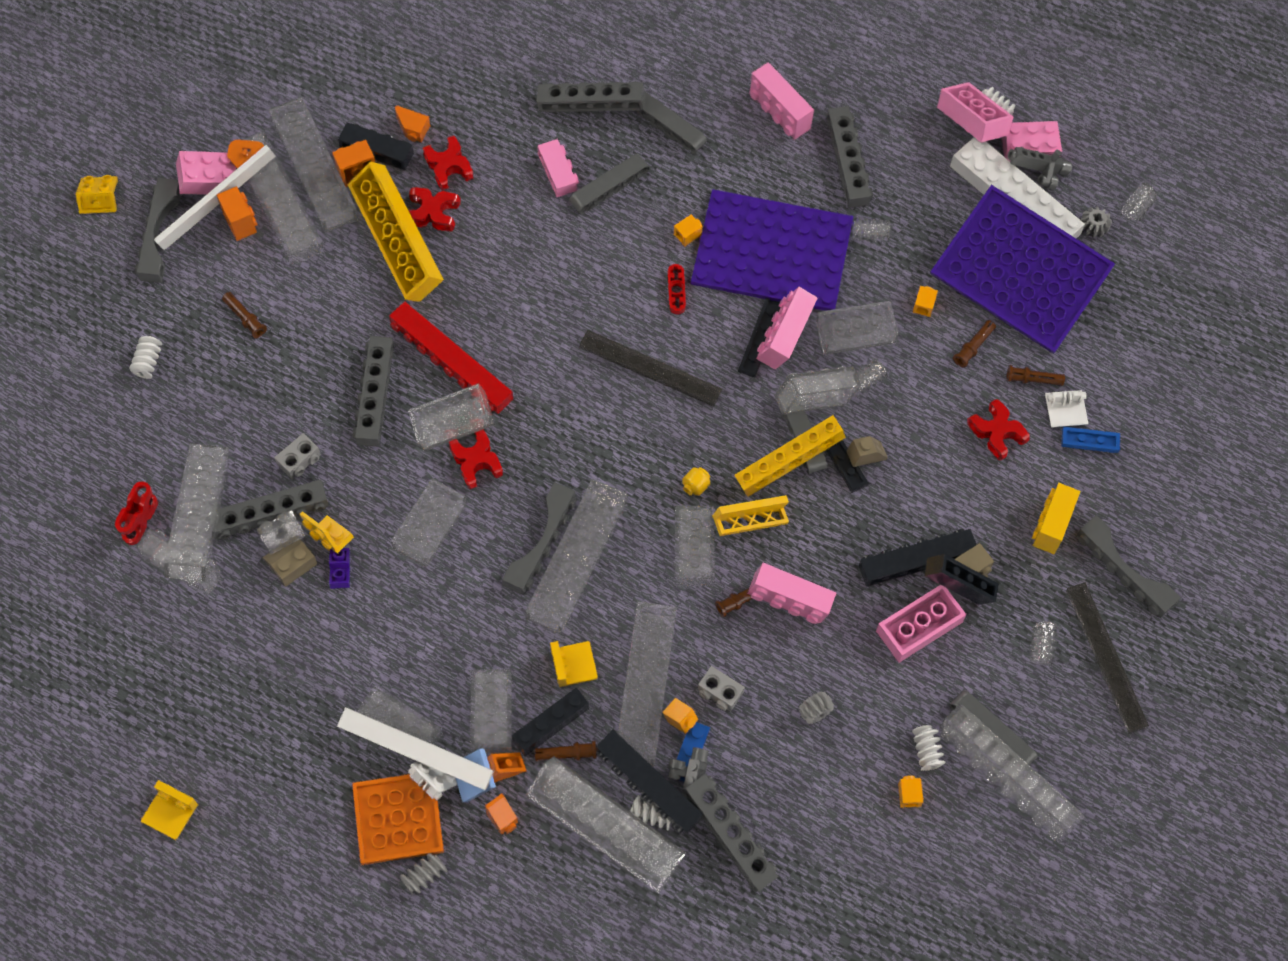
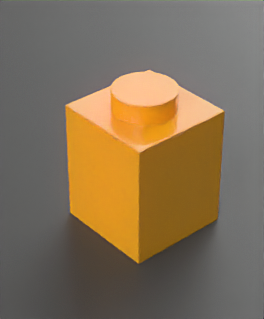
[674,215,703,247]
[913,286,938,317]
[662,698,698,734]
[898,775,923,808]

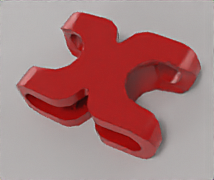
[422,135,474,191]
[408,187,461,232]
[967,399,1030,460]
[449,428,503,489]
[115,482,158,545]

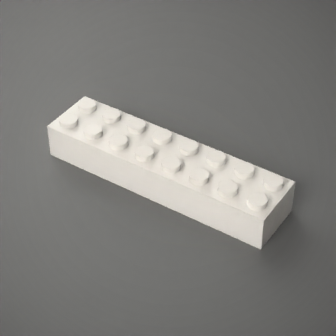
[950,137,1085,238]

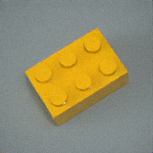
[1031,483,1081,554]

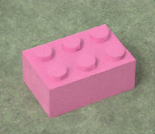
[1001,121,1062,161]
[176,151,236,195]

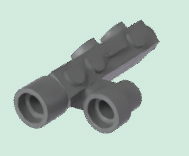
[1007,147,1072,190]
[668,747,709,800]

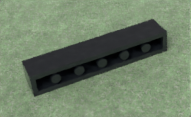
[859,529,977,587]
[596,729,703,836]

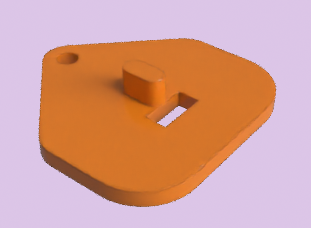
[227,140,264,169]

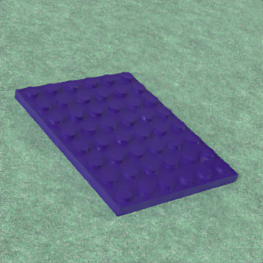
[930,184,1115,354]
[691,189,853,312]

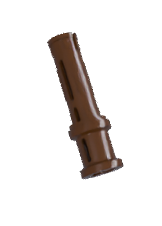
[222,292,267,339]
[953,320,996,368]
[1006,365,1065,386]
[715,588,753,618]
[535,741,597,761]

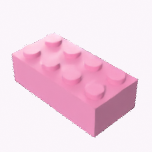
[750,62,814,140]
[937,82,1013,142]
[756,287,818,369]
[748,563,836,624]
[876,585,966,663]

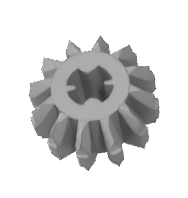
[1081,206,1112,238]
[799,692,834,724]

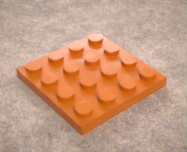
[352,774,444,865]

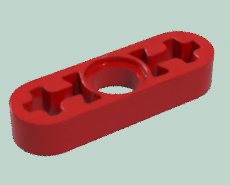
[667,264,686,315]

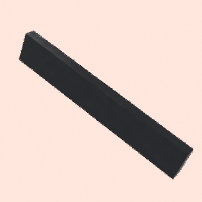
[738,298,781,378]

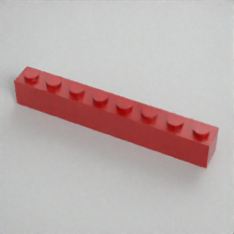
[389,301,513,414]

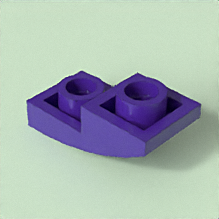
[329,548,350,589]

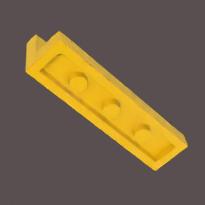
[712,495,789,536]

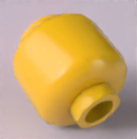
[682,467,710,496]

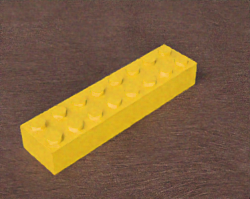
[347,162,444,302]

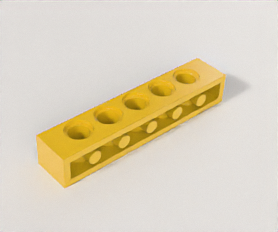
[735,415,846,497]

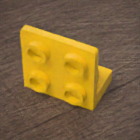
[75,175,118,214]
[300,511,354,553]
[550,641,598,687]
[141,780,198,840]

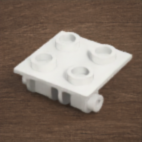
[1045,390,1088,428]
[408,761,457,800]

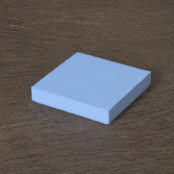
[456,749,496,802]

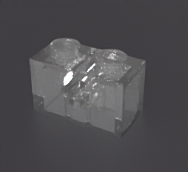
[257,511,305,554]

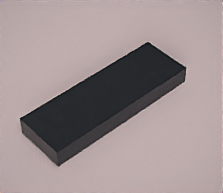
[826,440,869,493]

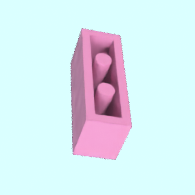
[538,139,579,197]

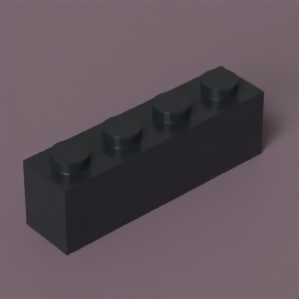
[338,122,414,170]
[924,554,999,605]
[512,687,589,757]

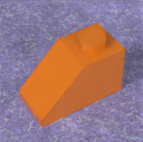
[395,105,430,143]
[487,752,526,782]
[485,794,518,835]

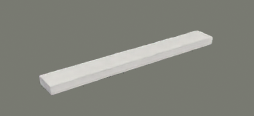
[154,145,276,250]
[337,707,494,790]

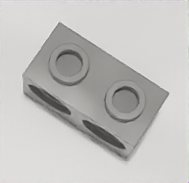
[274,433,321,479]
[697,666,745,712]

